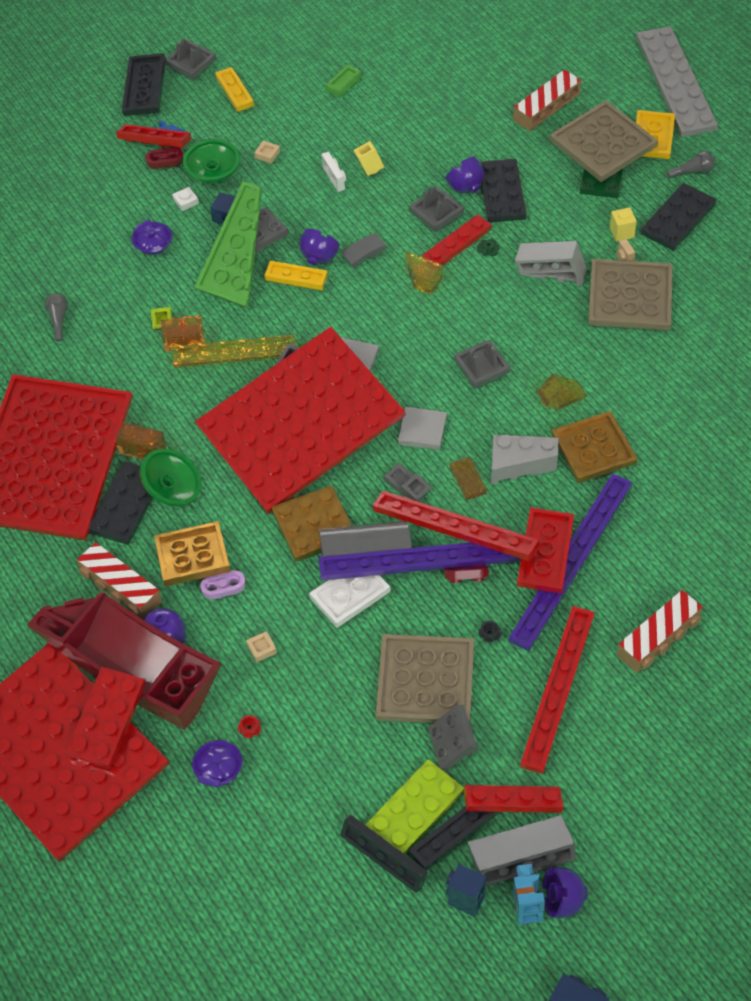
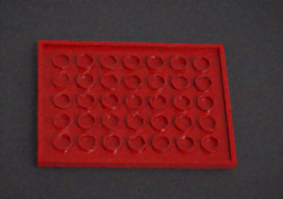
[195,326,406,514]
[0,374,133,540]
[0,643,170,862]

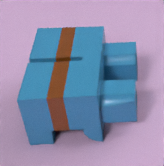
[513,864,545,925]

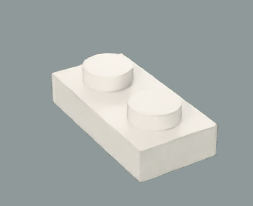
[322,152,346,192]

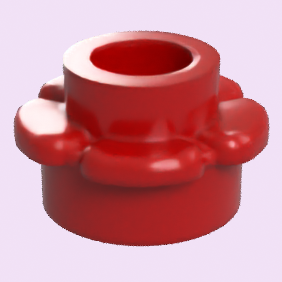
[238,715,261,738]

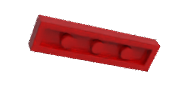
[116,124,192,148]
[422,214,491,271]
[464,785,563,813]

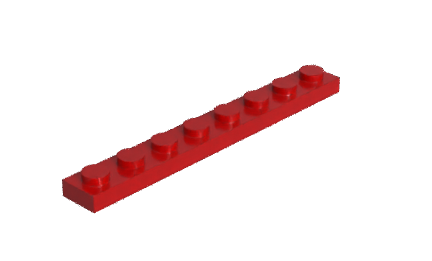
[372,491,540,561]
[520,606,595,774]

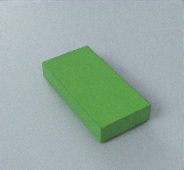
[325,64,362,97]

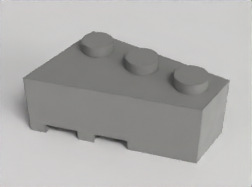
[515,241,587,286]
[491,435,558,485]

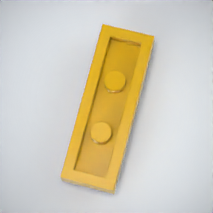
[215,67,254,112]
[265,261,328,291]

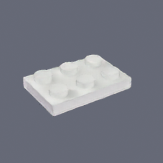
[309,575,390,628]

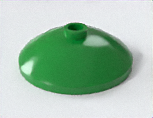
[183,139,240,183]
[140,449,201,507]

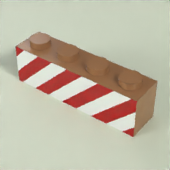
[513,70,581,131]
[77,542,162,619]
[617,590,703,673]

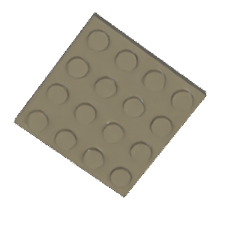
[549,100,658,182]
[588,259,673,330]
[376,634,474,723]

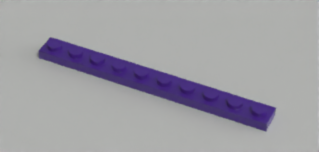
[509,473,632,652]
[318,542,521,581]

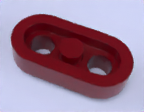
[145,147,183,169]
[444,565,489,583]

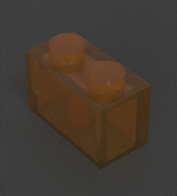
[161,315,205,352]
[115,422,166,459]

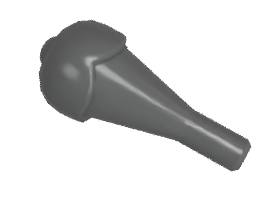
[666,151,715,178]
[45,293,68,342]

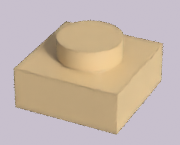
[254,141,280,164]
[616,239,635,261]
[246,631,277,663]

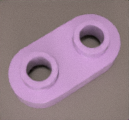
[201,570,246,599]

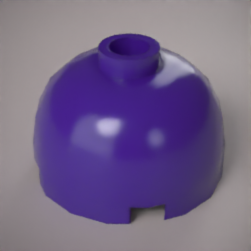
[445,156,484,194]
[300,229,340,266]
[144,608,186,644]
[542,867,588,919]

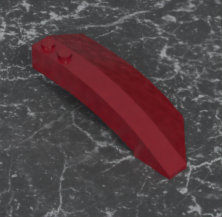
[27,592,221,730]

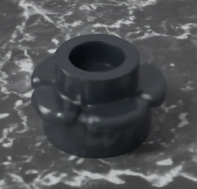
[478,621,501,643]

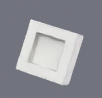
[172,187,199,211]

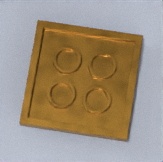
[551,411,637,483]
[272,485,352,562]
[154,521,231,587]

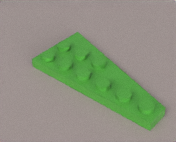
[195,181,262,309]

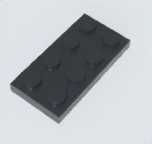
[122,53,166,116]
[480,159,526,223]
[640,182,716,251]
[89,461,153,545]

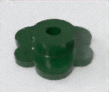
[477,239,500,256]

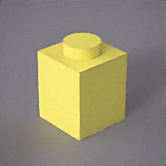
[354,141,384,176]
[610,208,637,242]

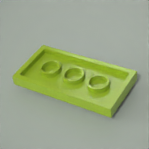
[365,759,464,855]

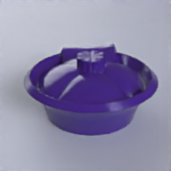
[131,219,173,255]
[192,740,243,788]

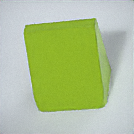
[150,307,173,330]

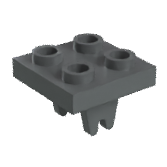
[165,38,216,80]
[409,186,464,232]
[255,207,289,253]
[454,339,510,388]
[428,704,479,771]

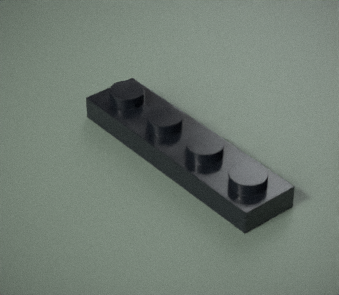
[409,806,500,871]
[340,815,428,893]

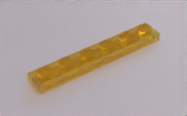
[172,335,296,367]

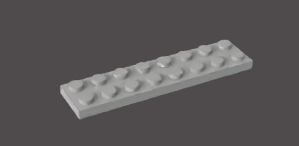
[636,26,718,137]

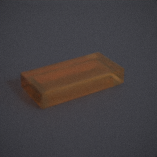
[450,457,487,501]

